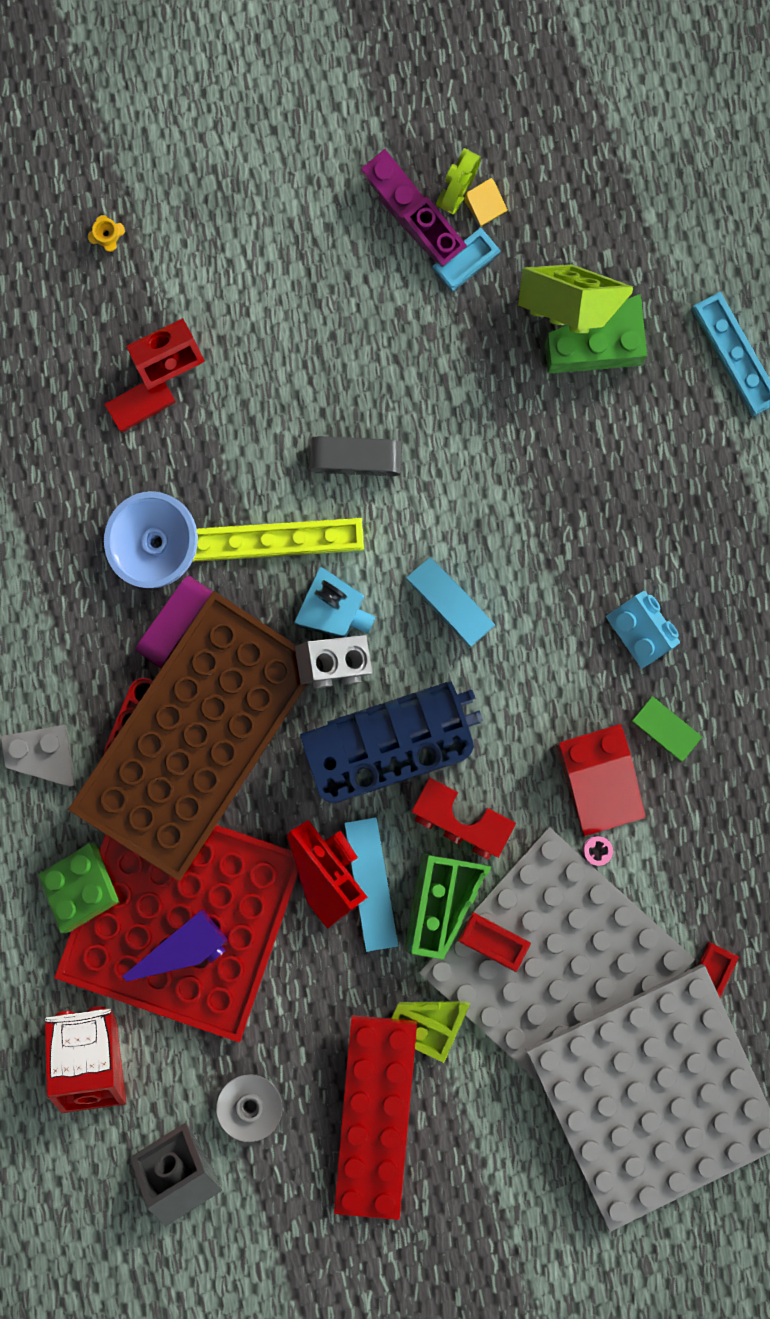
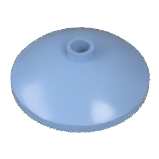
[104,491,198,588]

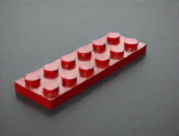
[334,1015,417,1220]

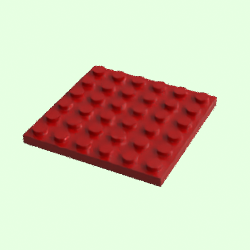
[54,825,298,1043]

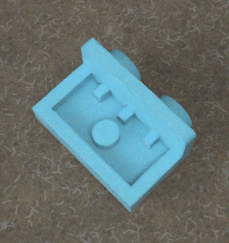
[605,591,680,669]

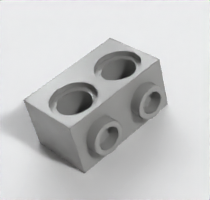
[295,635,372,689]

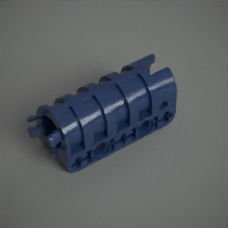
[300,681,483,803]

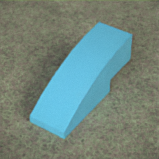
[406,557,495,649]

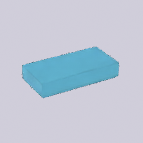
[432,228,501,292]

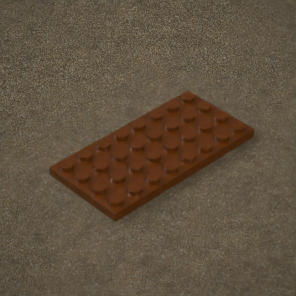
[68,591,321,881]

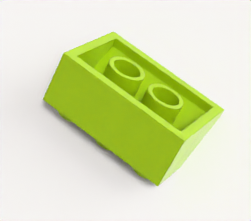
[518,264,633,333]

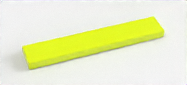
[192,518,364,562]

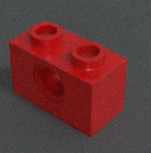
[126,318,205,390]

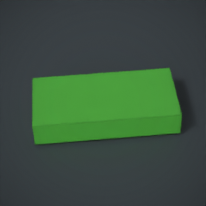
[631,696,702,762]

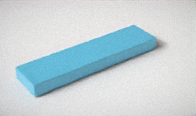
[691,292,770,417]
[345,817,398,952]

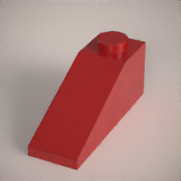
[287,820,368,929]

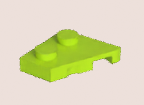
[391,1001,471,1063]

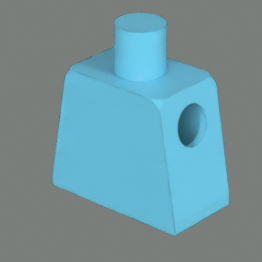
[294,567,376,638]

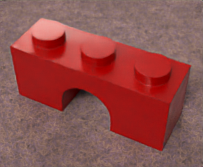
[411,777,516,860]

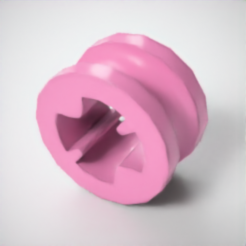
[582,836,613,866]

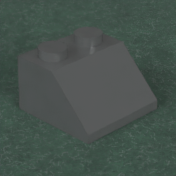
[130,1122,222,1227]

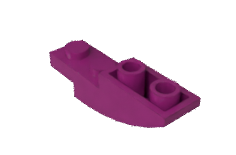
[360,149,467,267]

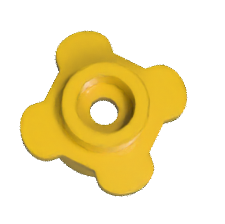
[88,215,125,252]

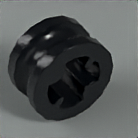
[314,580,347,610]

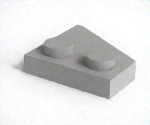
[1,725,76,787]

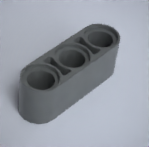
[309,436,403,476]

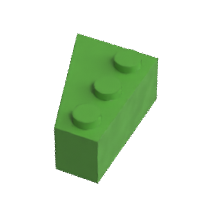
[545,294,647,374]
[404,853,492,959]

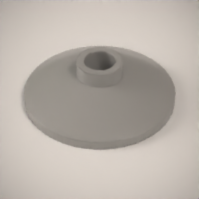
[216,1074,283,1142]

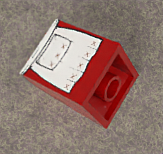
[45,1006,127,1113]

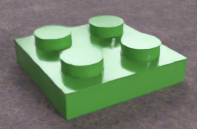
[38,843,119,933]

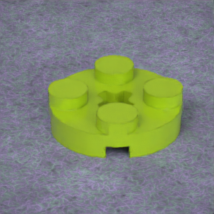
[436,148,481,214]

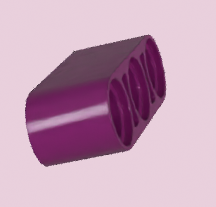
[135,575,213,669]

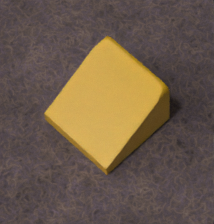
[465,178,507,227]

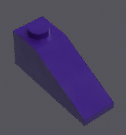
[122,910,228,981]

